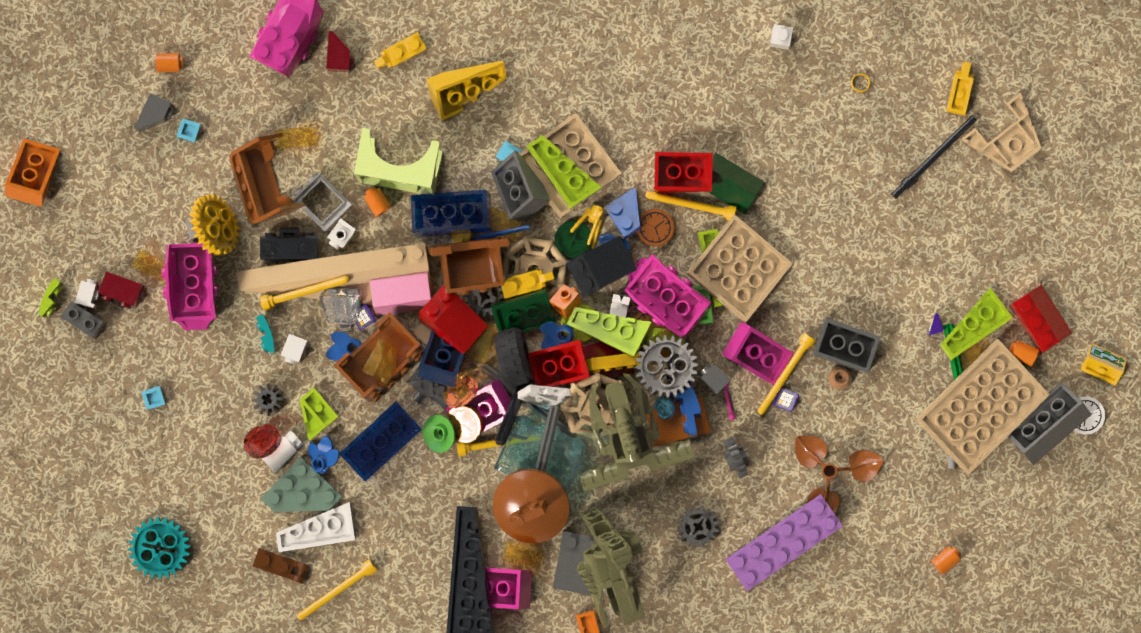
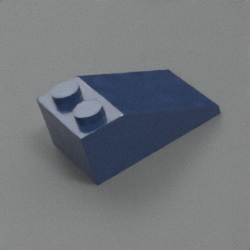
[418,331,466,388]

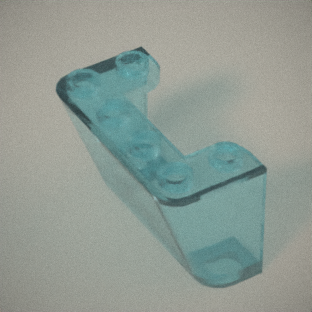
[494,415,586,492]

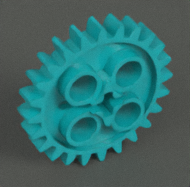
[127,517,191,579]

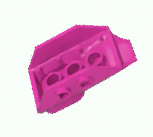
[249,0,324,78]
[162,243,218,330]
[625,254,711,338]

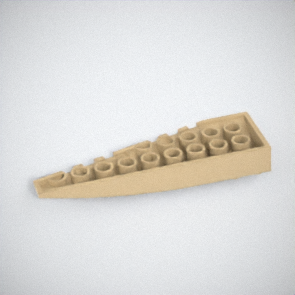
[237,243,433,305]

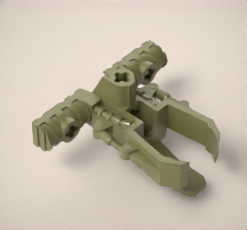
[578,374,695,492]
[577,506,645,628]

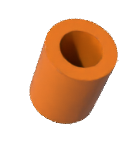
[155,53,184,73]
[364,187,392,217]
[1009,340,1039,367]
[931,546,961,576]

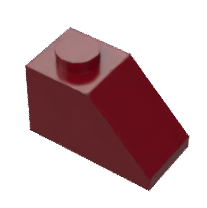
[326,31,355,73]

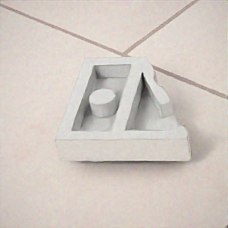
[518,385,572,410]

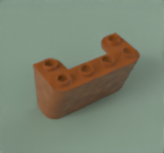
[333,312,425,402]

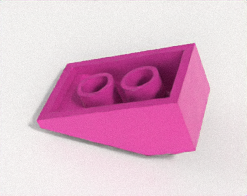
[722,322,794,386]
[445,378,511,432]
[486,568,532,609]

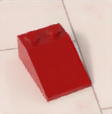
[654,152,713,193]
[419,285,488,355]
[528,340,591,387]

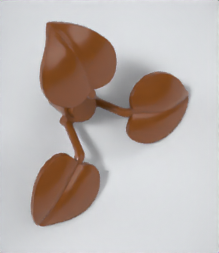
[795,436,884,513]

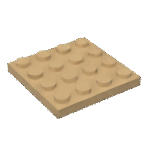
[519,113,622,219]
[686,214,793,323]

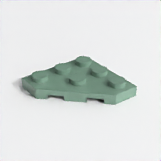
[261,457,343,512]

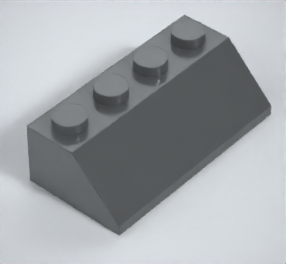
[1008,382,1092,465]

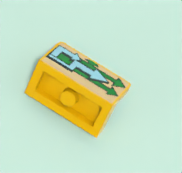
[1080,343,1127,386]

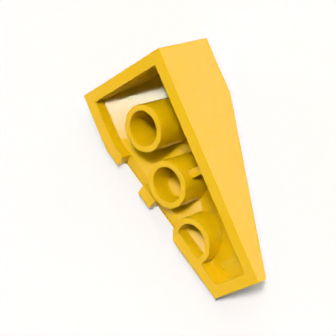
[426,61,507,121]

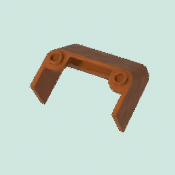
[230,133,305,224]

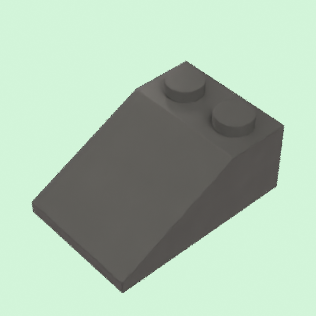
[491,151,550,222]
[553,531,595,595]

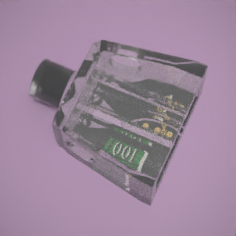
[319,288,361,333]

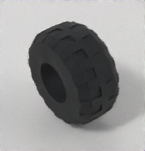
[494,327,534,387]

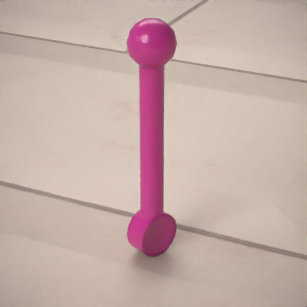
[724,384,736,420]

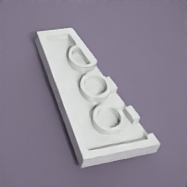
[276,502,356,552]

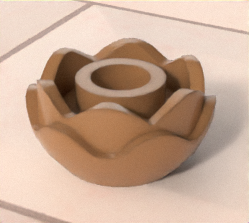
[828,366,852,390]

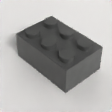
[812,318,880,374]

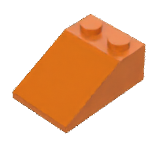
[5,138,60,207]

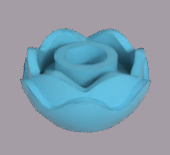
[654,396,675,420]

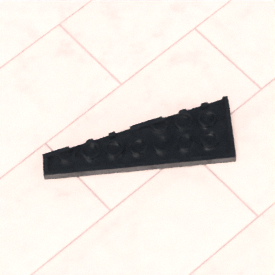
[446,506,495,633]

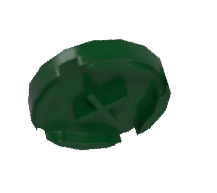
[554,220,592,259]

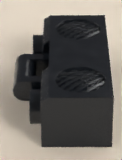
[260,227,319,261]

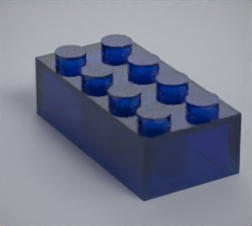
[411,190,492,237]
[339,401,423,482]

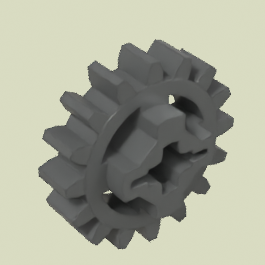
[463,287,504,317]
[723,437,749,479]
[677,506,719,547]

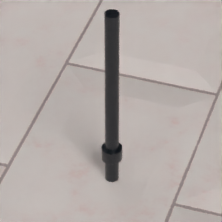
[891,115,977,199]

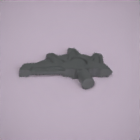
[406,369,450,408]

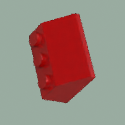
[1009,285,1072,353]

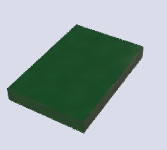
[490,288,556,334]

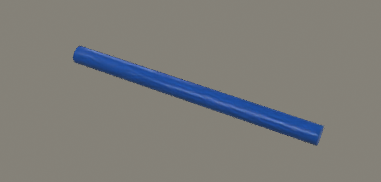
[470,225,530,241]

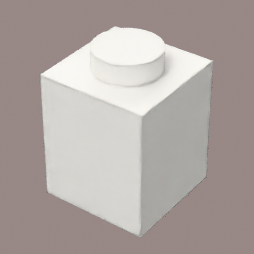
[769,24,793,50]
[281,334,308,365]

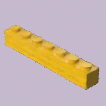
[587,349,670,373]

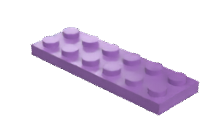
[725,494,843,591]

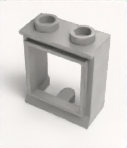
[293,173,353,233]

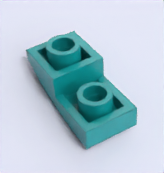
[256,314,276,355]

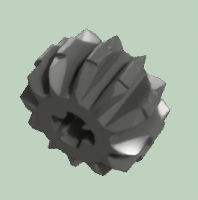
[251,383,285,416]

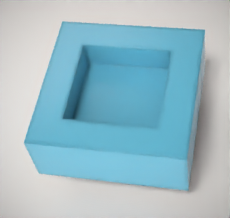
[176,118,201,143]
[496,140,522,161]
[141,386,166,410]

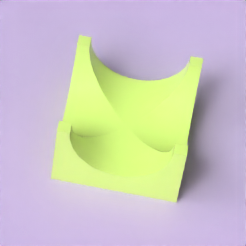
[354,128,443,196]

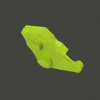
[299,387,339,441]

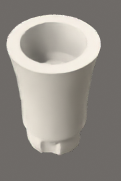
[259,431,303,474]

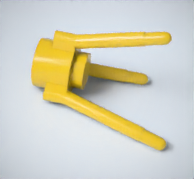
[570,205,606,250]

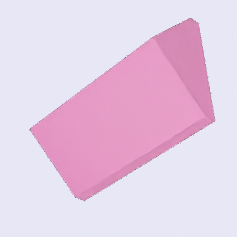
[370,272,431,316]

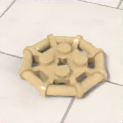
[502,236,568,300]
[560,372,632,441]

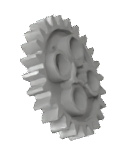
[635,335,698,399]

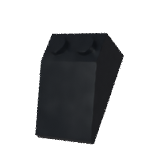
[566,236,638,297]

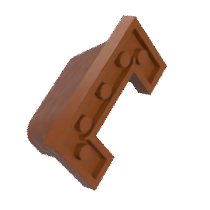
[428,236,509,295]

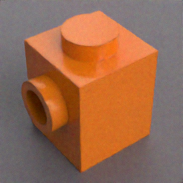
[549,284,582,319]

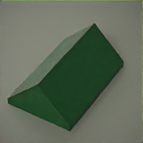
[708,152,764,214]

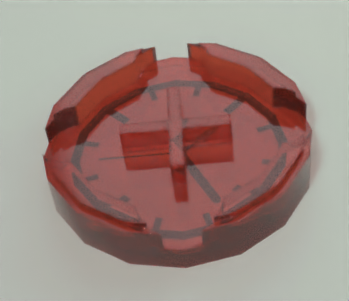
[243,424,281,459]

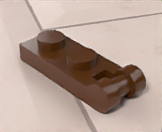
[253,548,310,584]

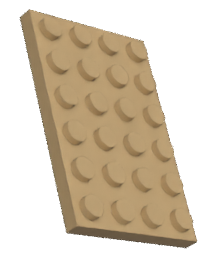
[915,339,1050,475]

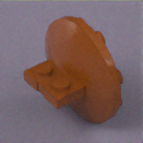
[493,469,570,543]

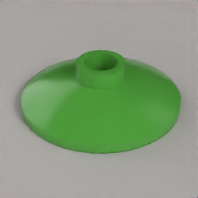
[423,414,455,453]

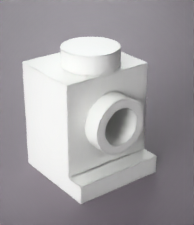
[327,218,357,250]
[75,279,100,309]

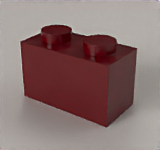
[98,271,144,309]

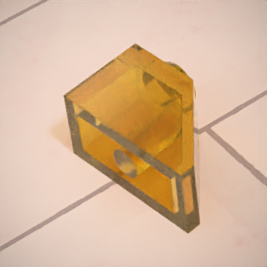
[362,337,396,384]
[502,541,544,568]

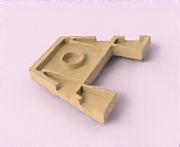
[961,93,1042,173]

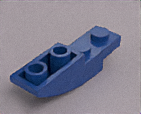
[665,361,701,438]

